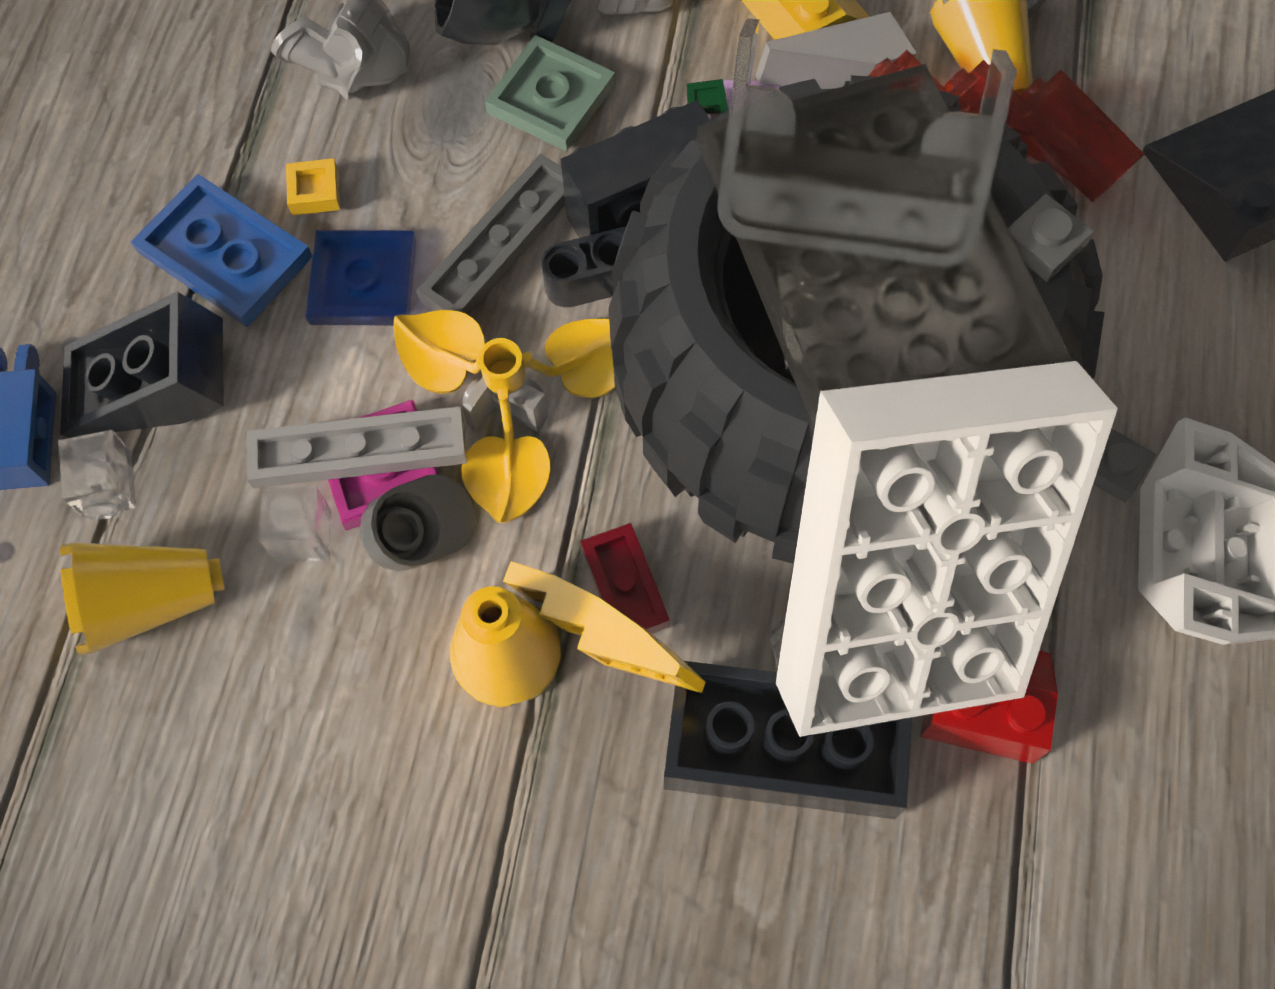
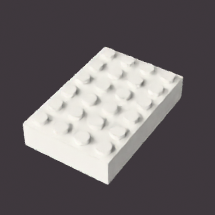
[776,361,1118,737]

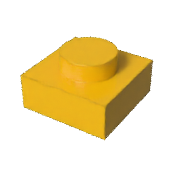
[286,158,341,215]

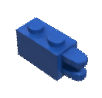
[0,344,56,490]

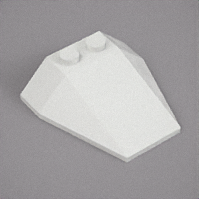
[1138,417,1275,645]

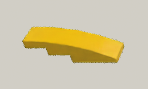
[503,561,705,693]

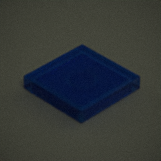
[305,230,416,326]

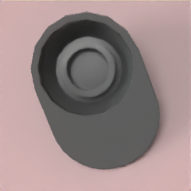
[359,474,475,572]

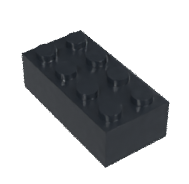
[663,661,912,819]

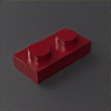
[580,523,670,634]

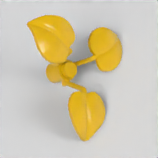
[394,310,615,524]

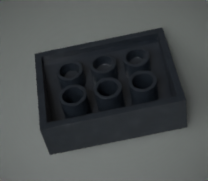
[1142,89,1275,262]

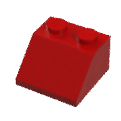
[920,651,1058,764]

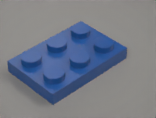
[131,174,313,327]

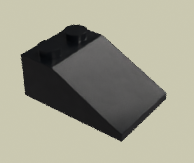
[60,291,224,438]

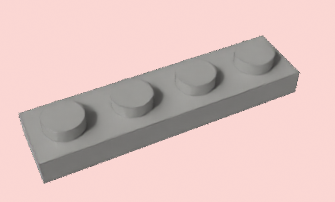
[246,406,467,488]

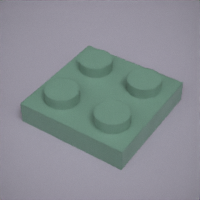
[485,35,616,152]

